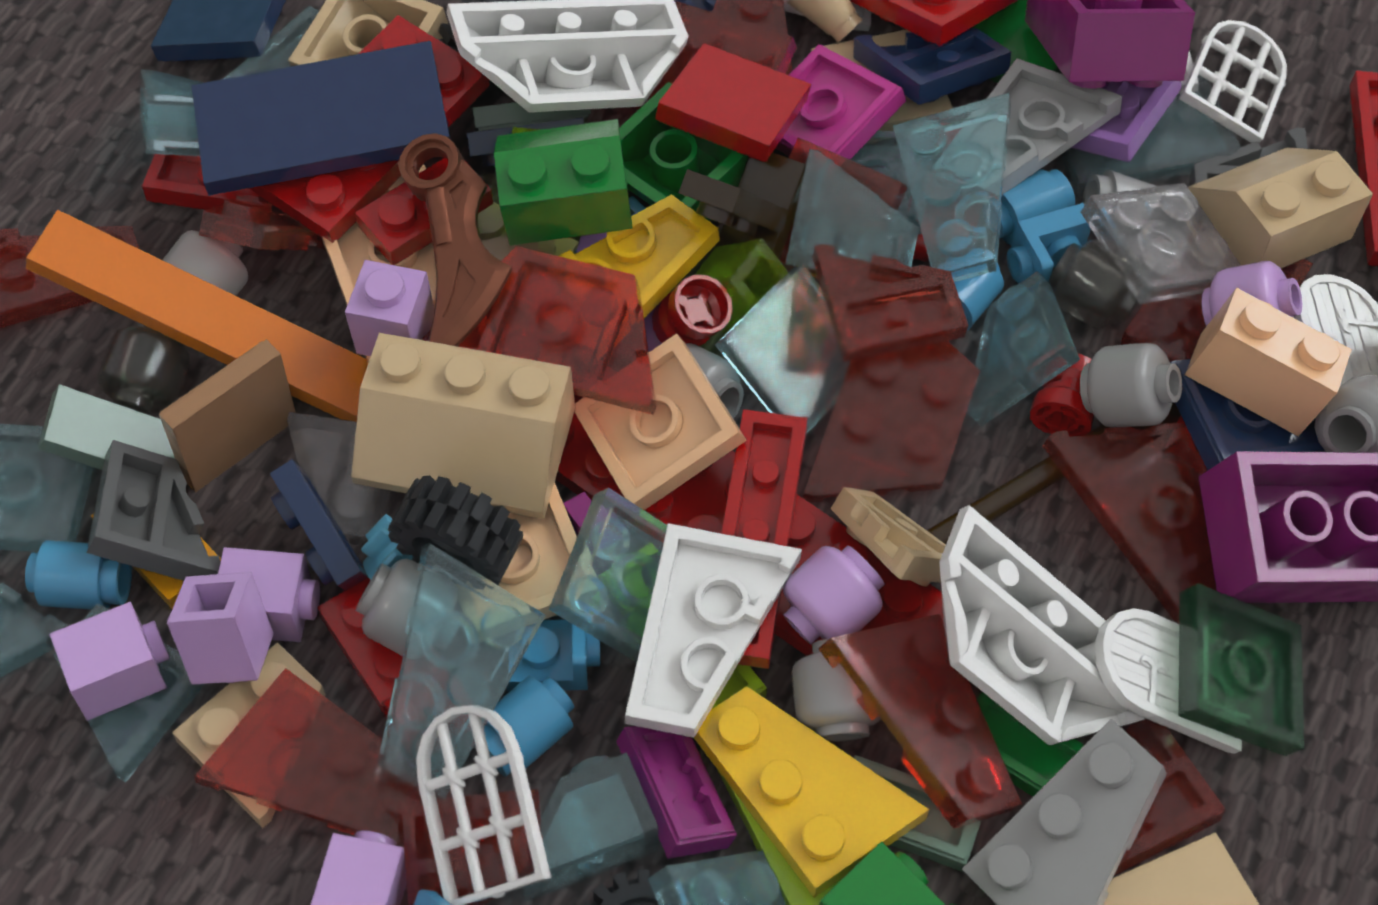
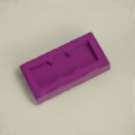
[616,726,737,858]

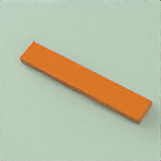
[26,210,368,426]

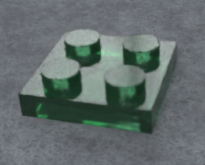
[1178,583,1304,756]

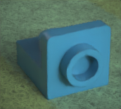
[1007,203,1093,301]
[506,603,601,692]

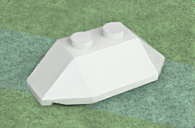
[446,0,688,112]
[939,505,1144,745]

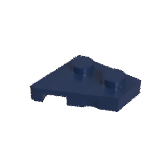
[853,28,1012,105]

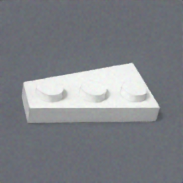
[625,523,802,738]

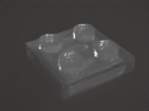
[1081,183,1241,304]

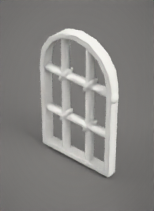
[1179,20,1287,143]
[416,705,551,905]

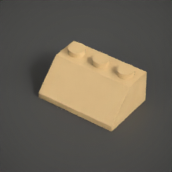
[351,333,575,519]

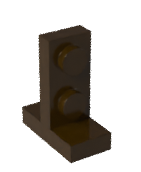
[678,153,814,281]

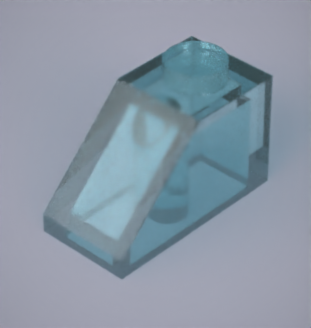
[140,70,204,156]
[518,753,658,902]

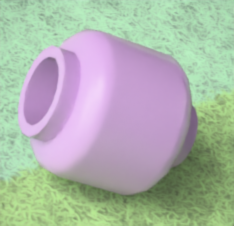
[1202,261,1302,326]
[783,545,884,645]

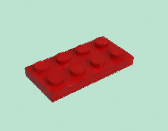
[249,15,490,243]

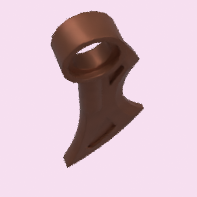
[399,133,513,347]

